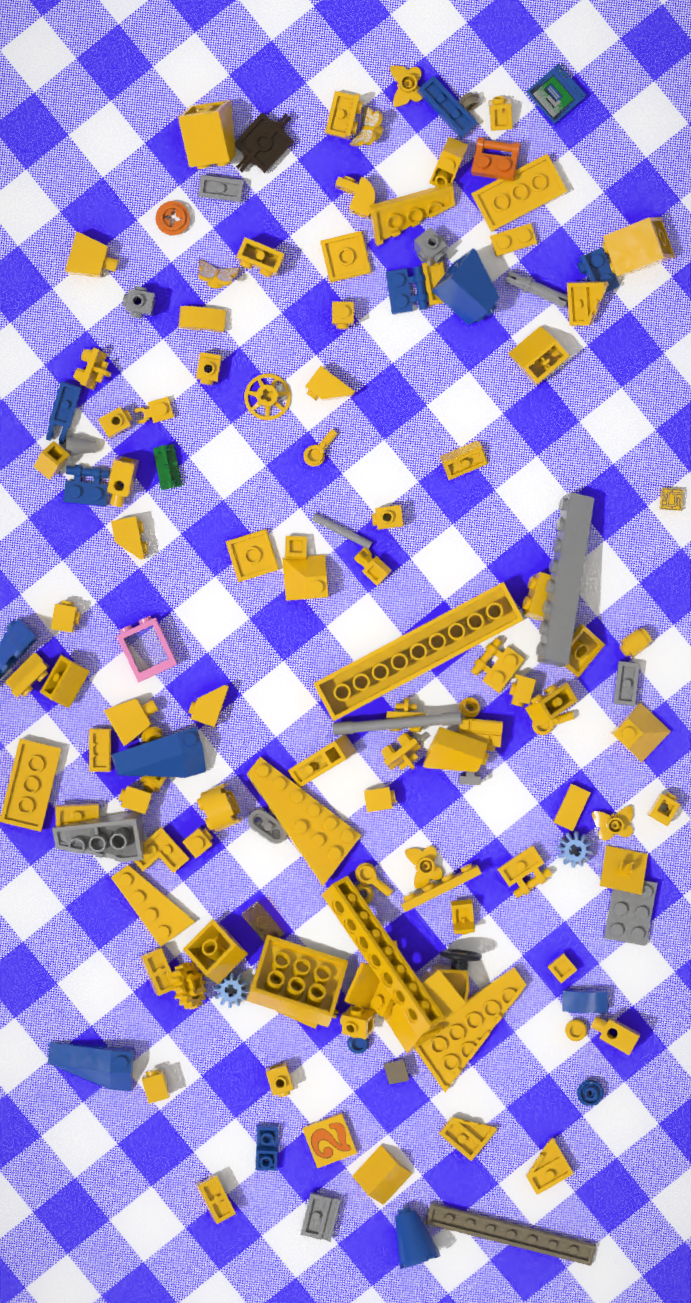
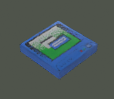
[526,63,587,125]

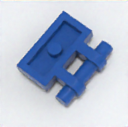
[386,266,429,315]
[63,464,110,506]

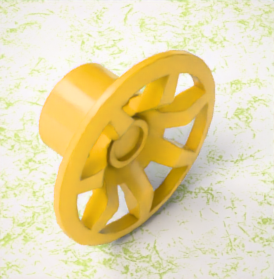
[244,374,291,421]

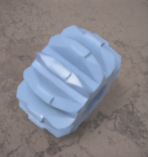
[556,831,593,868]
[213,971,249,1008]

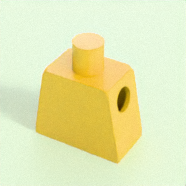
[65,231,119,278]
[107,455,139,507]
[104,698,159,746]
[591,1016,641,1055]

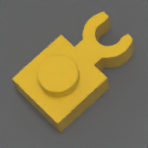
[134,397,174,424]

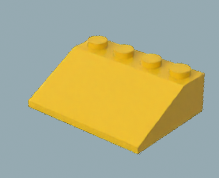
[246,935,349,1027]

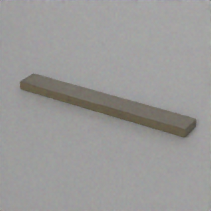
[425,1202,596,1266]

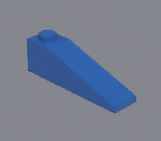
[0,619,40,679]
[111,727,206,778]
[48,1042,135,1091]

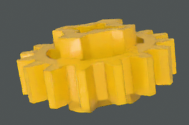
[171,962,207,1010]

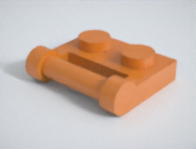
[471,137,521,181]

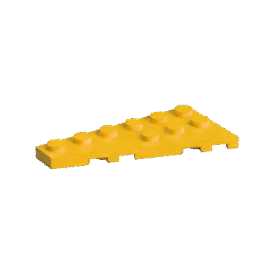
[246,757,361,887]
[415,967,526,1093]

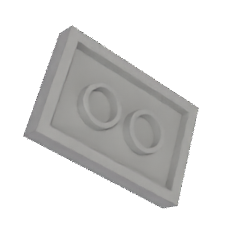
[603,880,658,946]

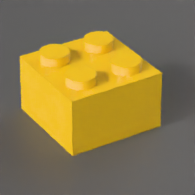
[183,919,248,984]

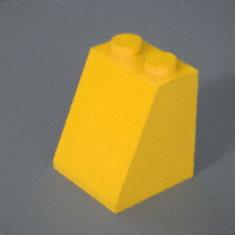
[178,100,236,169]
[603,217,676,277]

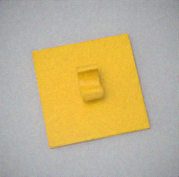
[599,845,648,895]

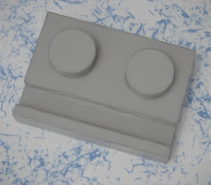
[300,1192,341,1242]

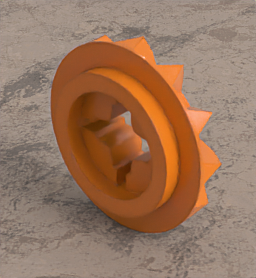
[155,201,190,236]

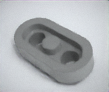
[248,810,287,844]

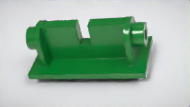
[153,444,182,490]

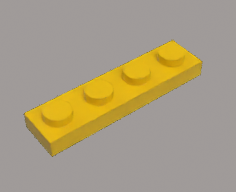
[401,863,482,912]

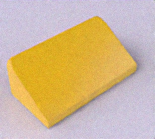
[439,440,488,480]

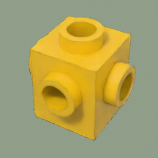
[340,1005,375,1039]

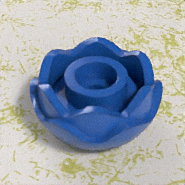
[577,1080,604,1106]

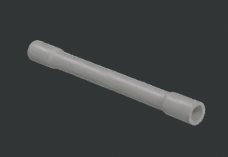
[333,711,462,735]

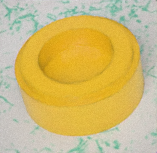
[565,1019,587,1041]

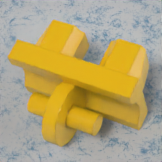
[73,348,112,390]
[386,697,426,732]
[381,732,422,770]

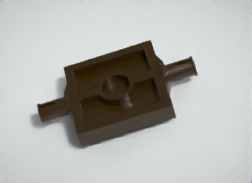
[235,112,294,174]

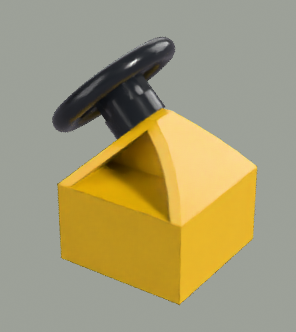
[419,949,482,1019]

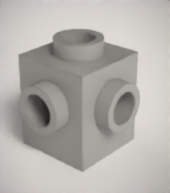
[414,227,448,267]
[122,286,156,319]

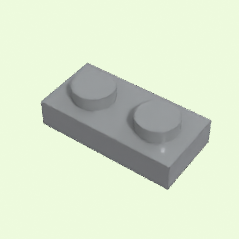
[198,175,244,203]
[613,661,640,706]

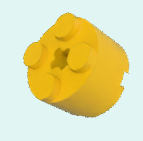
[197,783,242,832]

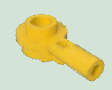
[303,429,338,467]
[532,711,574,735]
[355,863,393,897]

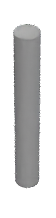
[312,513,372,549]

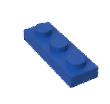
[417,75,478,139]

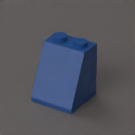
[432,248,500,325]

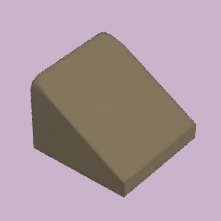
[383,1058,410,1085]

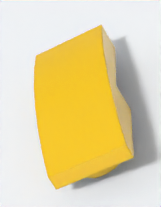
[178,306,226,333]

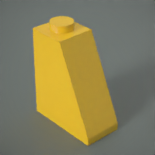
[423,726,489,772]

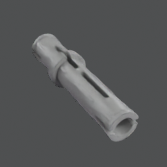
[505,270,568,308]

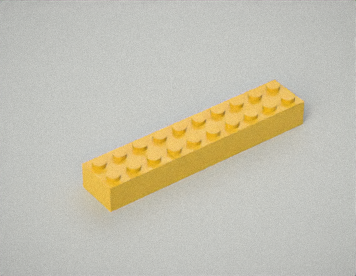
[313,582,524,722]

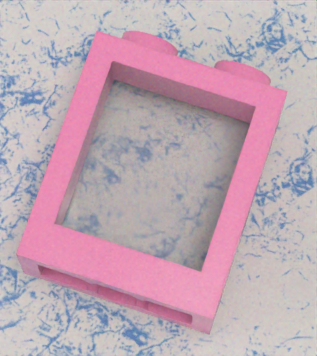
[116,616,178,683]

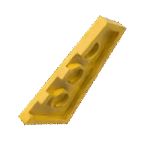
[111,864,196,947]

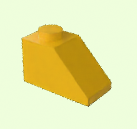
[305,366,355,401]
[188,685,229,727]

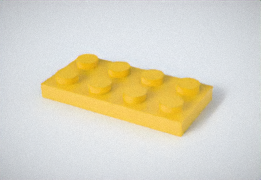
[471,153,568,232]
[0,738,62,832]

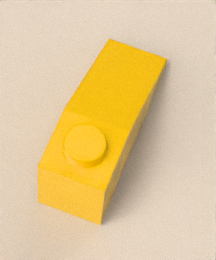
[288,734,357,787]

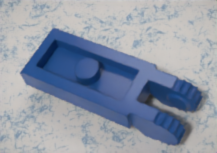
[46,381,82,445]

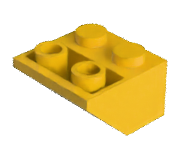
[508,326,570,386]

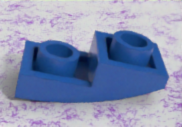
[562,989,609,1013]
[255,1124,279,1171]

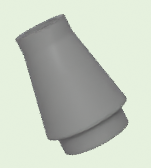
[65,435,96,456]

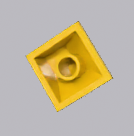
[282,555,328,601]
[611,702,671,763]

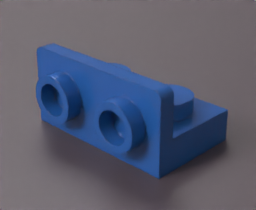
[577,247,620,293]

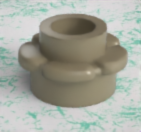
[460,92,480,112]

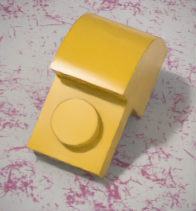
[335,176,375,220]

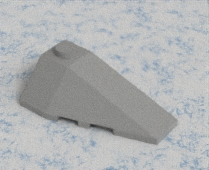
[52,812,144,862]

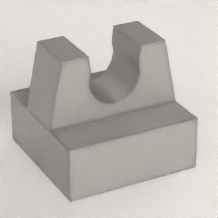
[458,771,481,785]

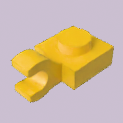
[354,547,392,586]

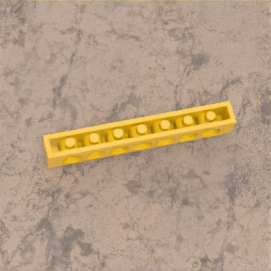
[322,876,445,1037]

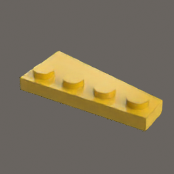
[369,183,455,246]

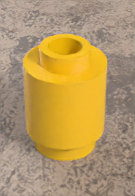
[619,627,652,658]

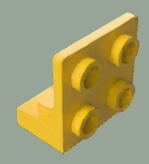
[344,962,395,1018]

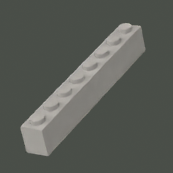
[536,492,594,667]

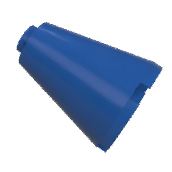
[395,1206,441,1269]

